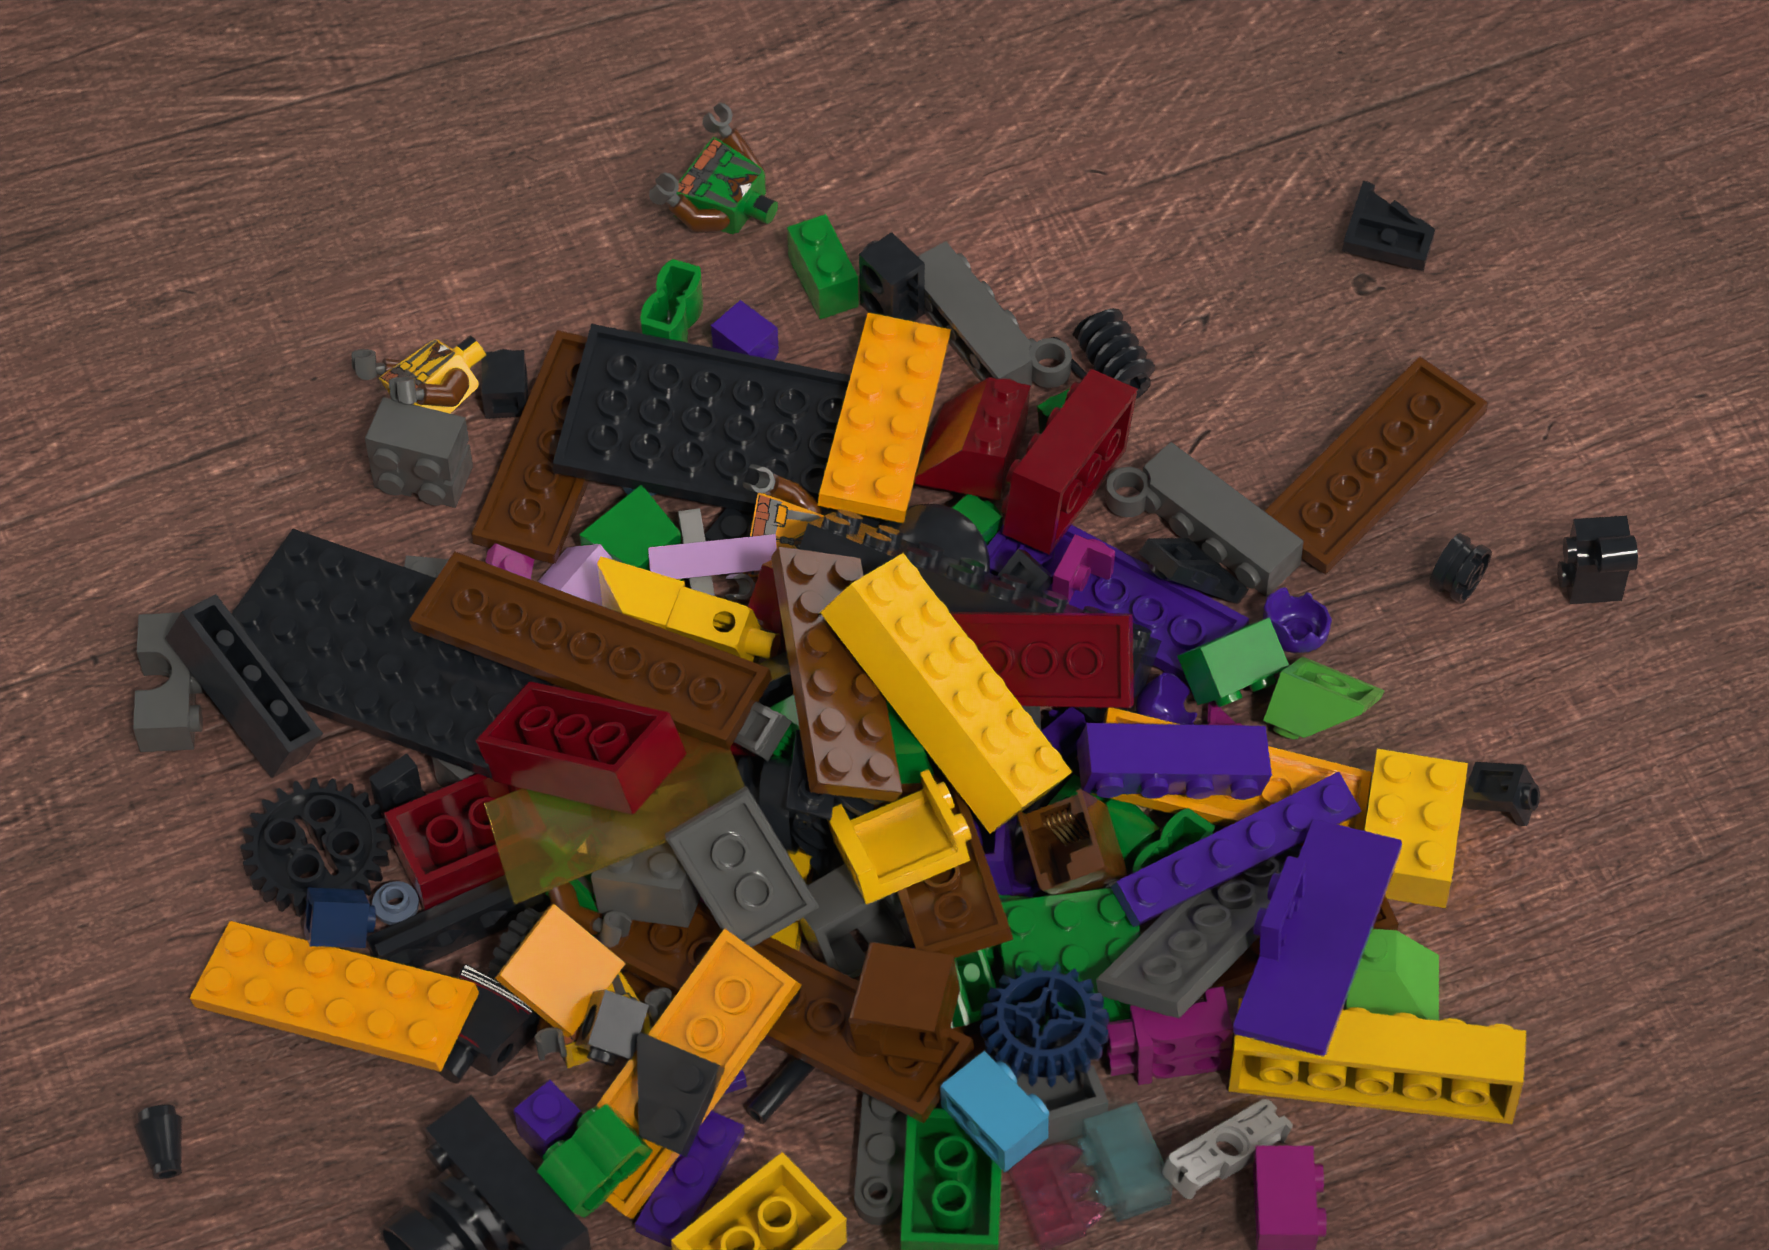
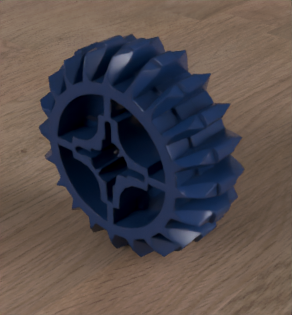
[980,960,1109,1088]

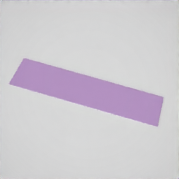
[648,534,777,579]

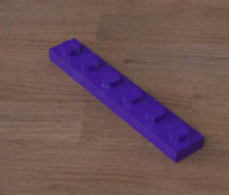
[1111,772,1362,928]

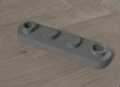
[854,1092,907,1225]

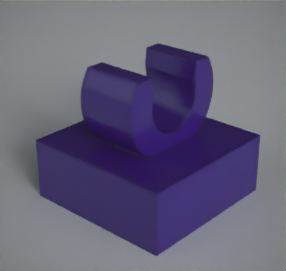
[1041,707,1086,762]

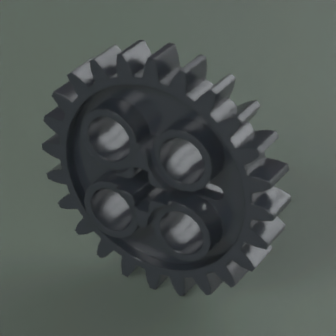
[240,778,392,917]

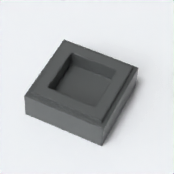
[733,702,792,761]

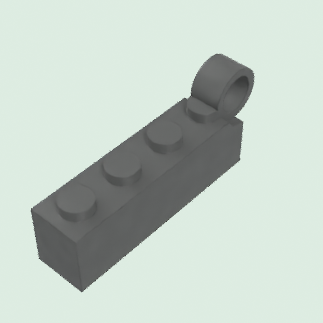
[918,241,1072,388]
[1106,442,1304,597]

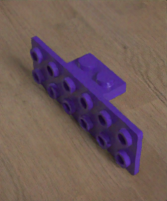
[1233,820,1402,1056]

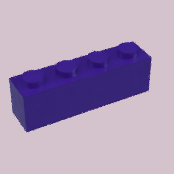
[1077,723,1272,800]

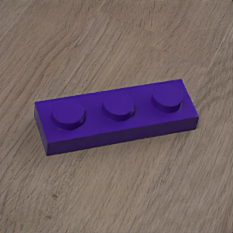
[635,1111,745,1248]

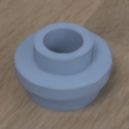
[372,881,419,926]

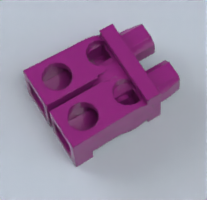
[1106,987,1233,1085]

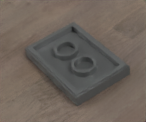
[665,786,819,948]

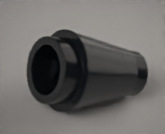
[135,1105,182,1179]

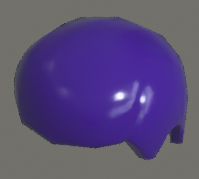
[1263,587,1332,653]
[1135,672,1197,725]

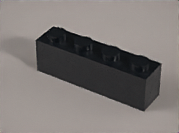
[165,594,323,778]
[425,1095,591,1250]

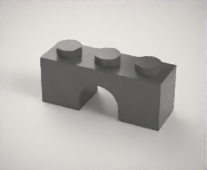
[133,612,204,752]

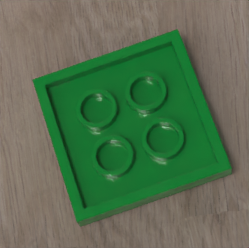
[998,888,1147,1039]

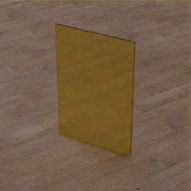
[484,731,745,904]

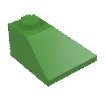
[1263,656,1384,739]
[1344,929,1439,1021]

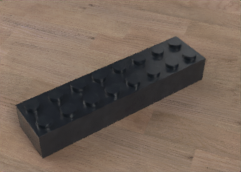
[799,509,1161,698]

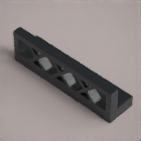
[366,862,552,968]

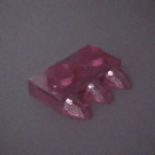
[1008,1144,1107,1250]

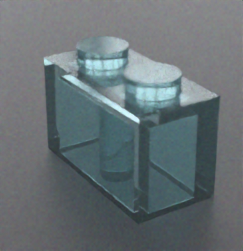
[1077,1102,1173,1222]

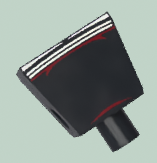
[437,964,540,1084]

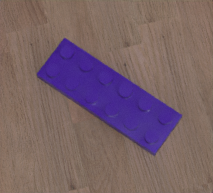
[987,525,1249,684]

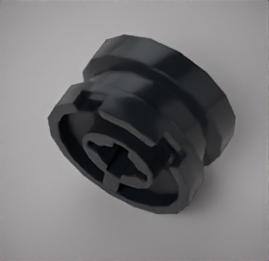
[1429,533,1492,604]

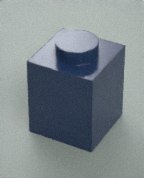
[304,888,376,948]

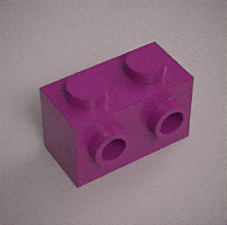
[1253,1146,1327,1250]

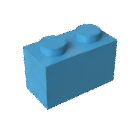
[940,1051,1049,1172]

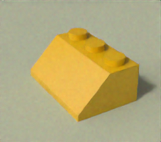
[597,556,685,630]

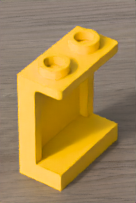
[827,770,972,905]

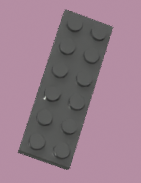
[1096,846,1302,1019]

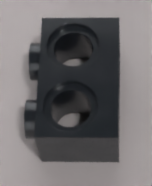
[859,232,925,322]

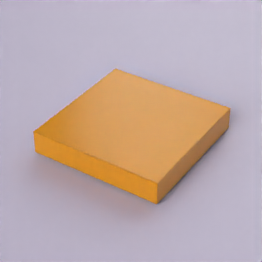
[495,904,626,1038]

